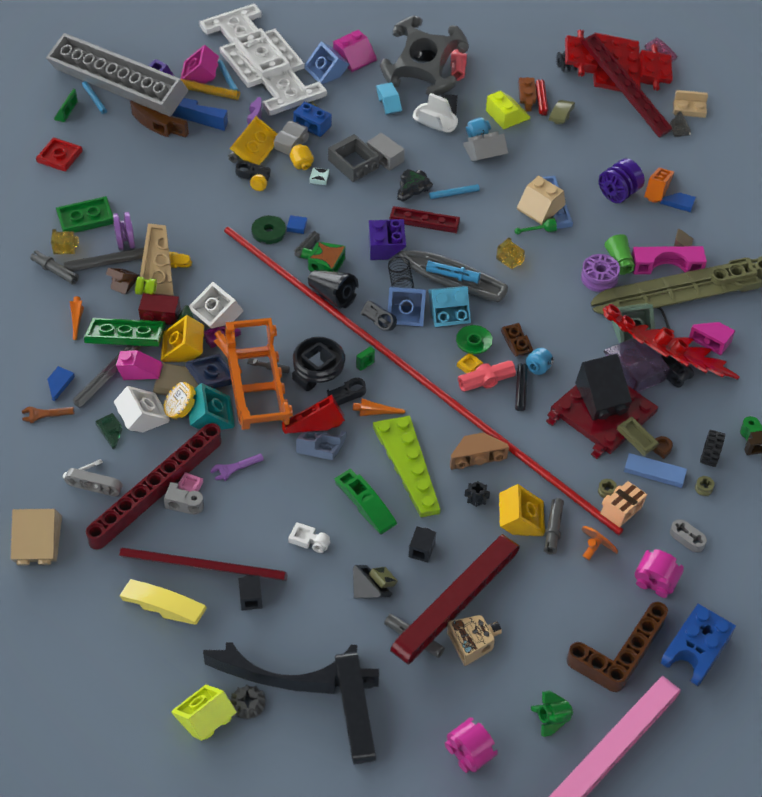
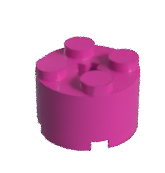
[635,549,684,598]
[444,718,498,773]

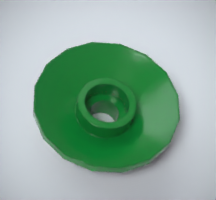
[456,325,493,354]

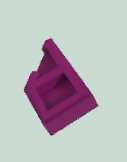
[204,326,241,349]

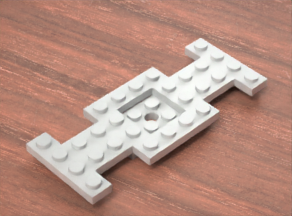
[199,4,327,116]

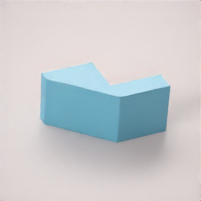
[376,82,402,115]

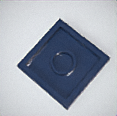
[186,354,232,389]

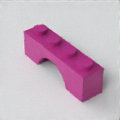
[632,246,707,275]

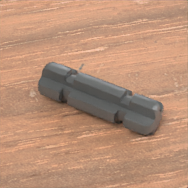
[294,231,320,258]

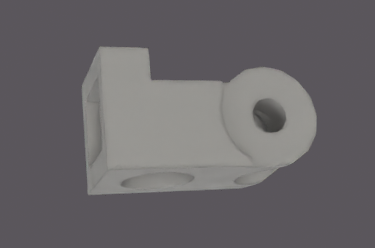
[164,482,204,515]

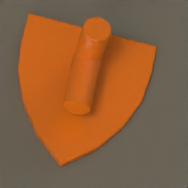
[582,526,618,560]

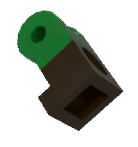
[740,416,762,455]

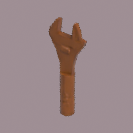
[22,406,75,423]

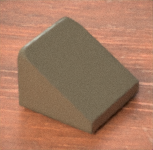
[674,229,693,246]

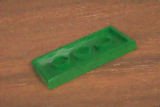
[84,318,166,347]

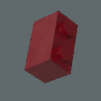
[138,293,181,325]

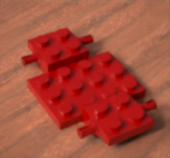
[565,29,672,92]

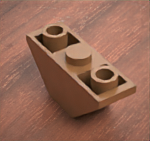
[450,432,509,470]

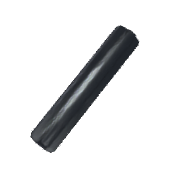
[515,363,528,411]

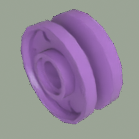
[113,212,135,250]
[581,254,620,292]

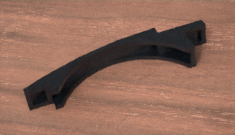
[203,642,379,694]

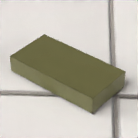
[617,416,659,456]

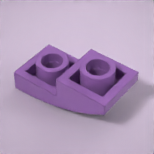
[247,97,262,125]

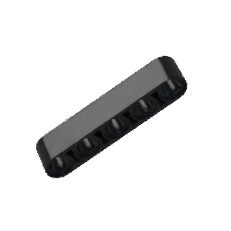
[335,651,376,765]

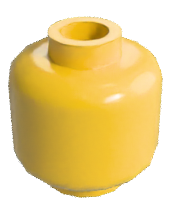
[289,144,314,170]

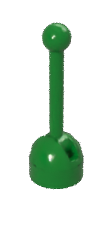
[514,218,557,235]

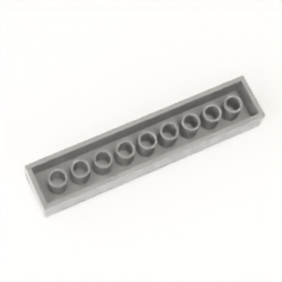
[46,33,189,117]

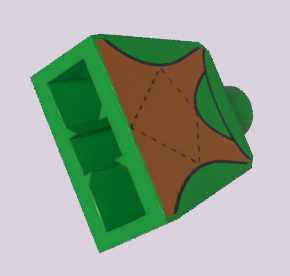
[301,242,346,272]

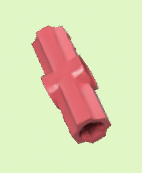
[450,49,467,81]
[458,360,516,392]

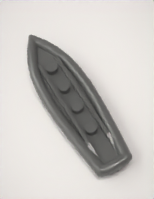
[397,250,508,302]

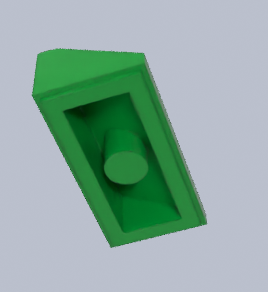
[54,89,78,122]

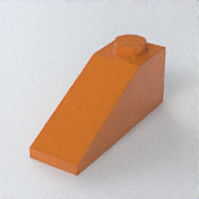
[644,167,675,203]

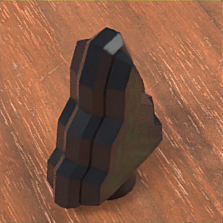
[397,169,433,202]

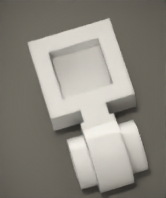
[288,522,330,553]

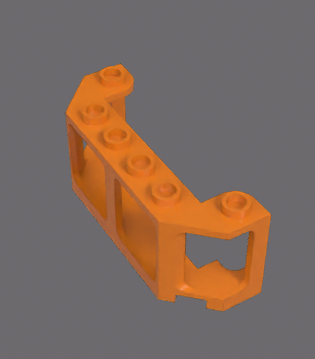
[225,318,293,430]

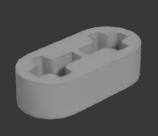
[670,520,707,552]

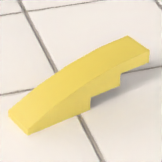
[120,579,207,625]

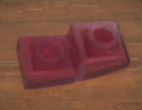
[644,37,677,62]

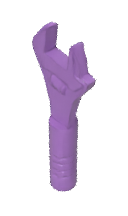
[210,453,264,481]

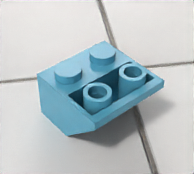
[428,286,471,327]

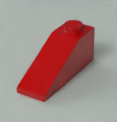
[282,395,345,434]

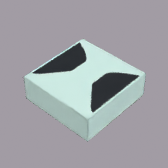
[310,167,329,185]

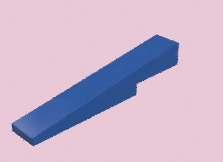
[172,98,228,131]

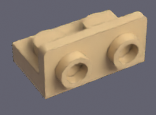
[673,90,708,118]

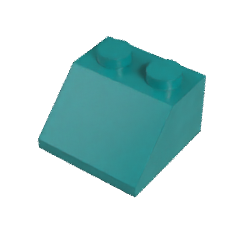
[189,383,235,430]

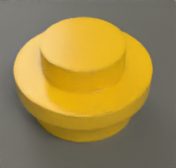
[250,174,267,191]

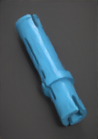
[426,261,481,284]

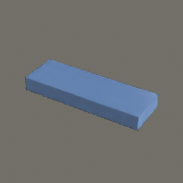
[624,453,687,488]

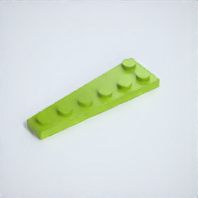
[373,415,440,517]

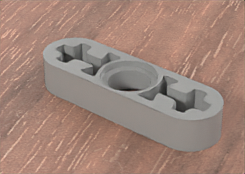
[64,468,123,496]

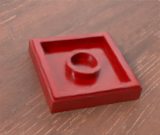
[36,137,83,172]

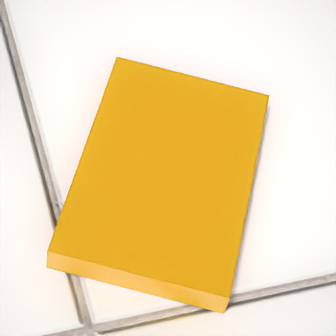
[229,116,277,165]

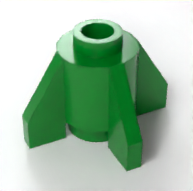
[531,691,573,737]

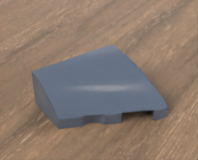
[296,431,347,460]

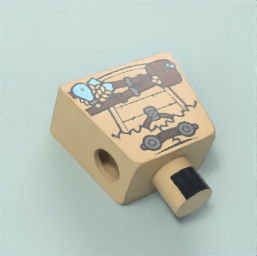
[447,615,502,666]

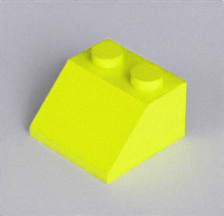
[486,91,530,129]
[171,684,237,741]

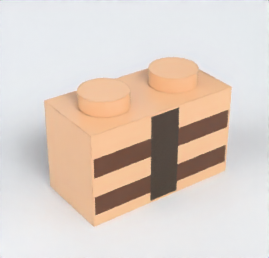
[600,481,648,527]

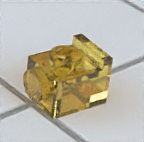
[51,229,79,254]
[496,238,525,269]

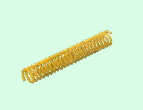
[181,79,240,100]

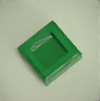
[356,346,375,371]

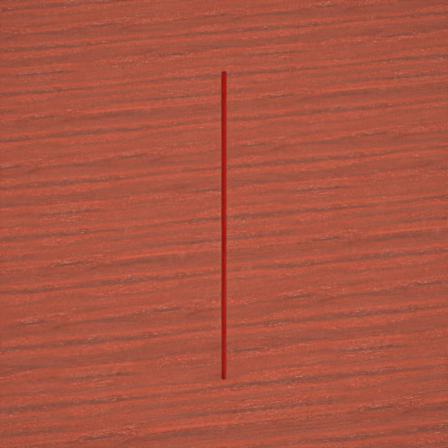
[224,226,624,536]

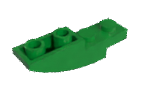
[334,468,397,535]

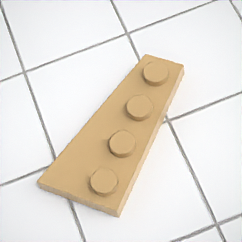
[140,223,174,296]

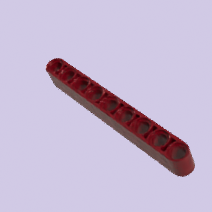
[86,423,222,550]
[390,534,520,665]

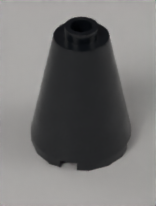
[308,270,359,309]

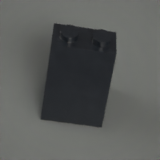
[575,353,632,420]

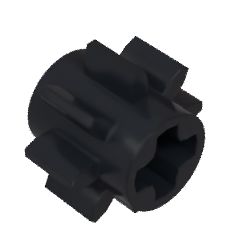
[464,481,490,507]

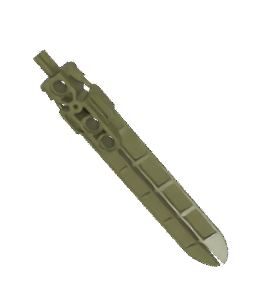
[591,256,762,315]

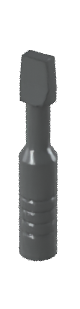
[247,358,290,374]

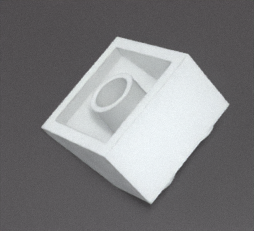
[189,282,244,328]
[114,386,170,433]

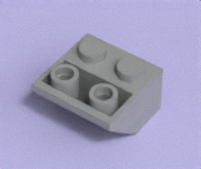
[463,131,508,161]

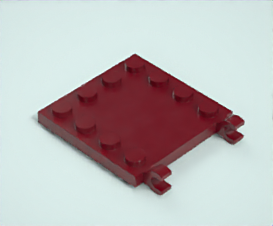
[546,385,658,459]

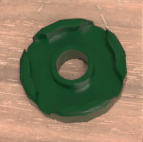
[251,215,286,244]

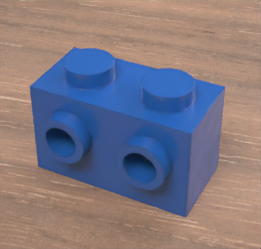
[293,102,332,137]

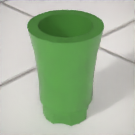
[604,234,635,275]

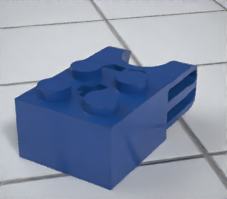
[660,604,736,686]

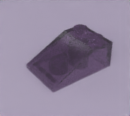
[604,338,670,392]

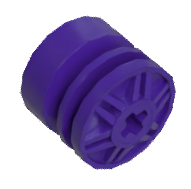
[598,158,645,203]

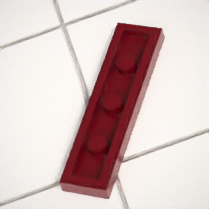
[389,206,460,234]

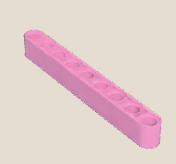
[549,676,681,797]

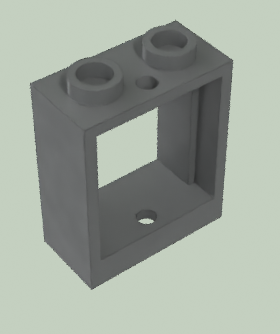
[328,134,379,182]

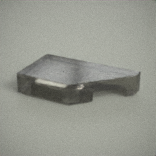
[670,111,691,137]

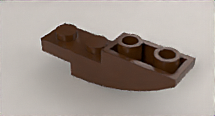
[130,101,189,138]

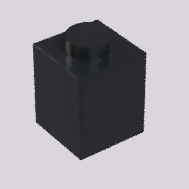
[408,526,436,563]
[238,575,262,611]

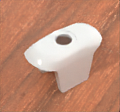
[413,93,458,132]

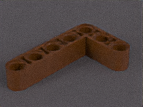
[567,602,668,692]

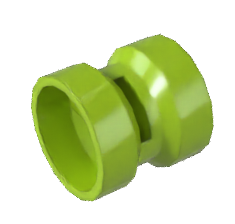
[135,276,157,295]

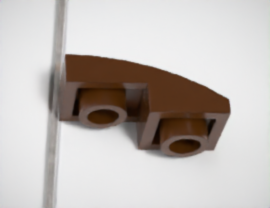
[501,323,533,357]

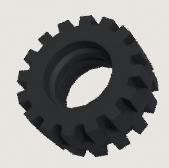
[700,430,725,467]

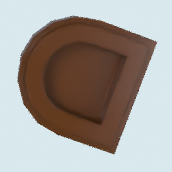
[652,436,673,459]

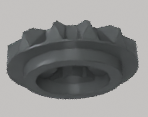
[230,684,266,719]

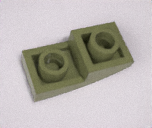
[549,100,575,124]

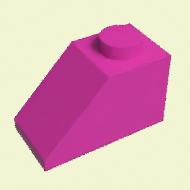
[689,322,735,356]
[116,350,163,380]

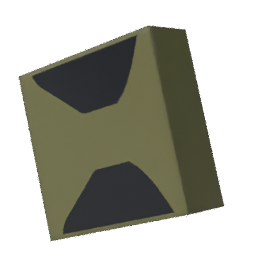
[369,567,398,588]

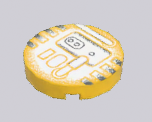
[164,382,196,420]

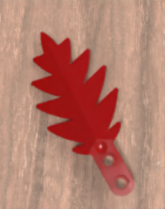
[603,304,740,379]

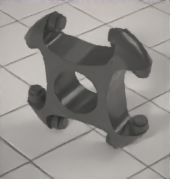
[380,15,469,96]

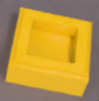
[457,353,484,373]

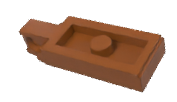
[518,77,536,112]

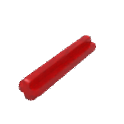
[535,79,548,115]

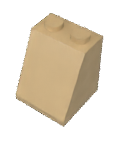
[11,509,62,566]

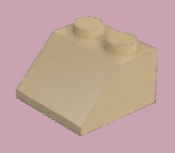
[517,176,566,225]

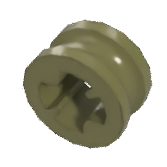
[695,476,715,496]
[598,479,617,498]

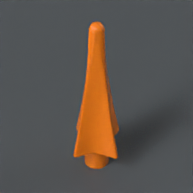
[69,296,84,340]
[213,330,242,374]
[353,398,406,416]

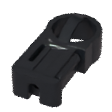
[235,160,271,182]
[361,301,397,331]
[327,377,366,406]

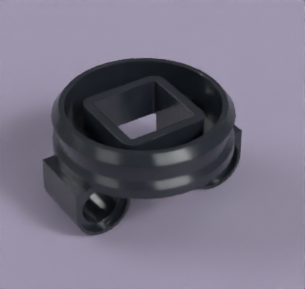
[292,337,345,391]

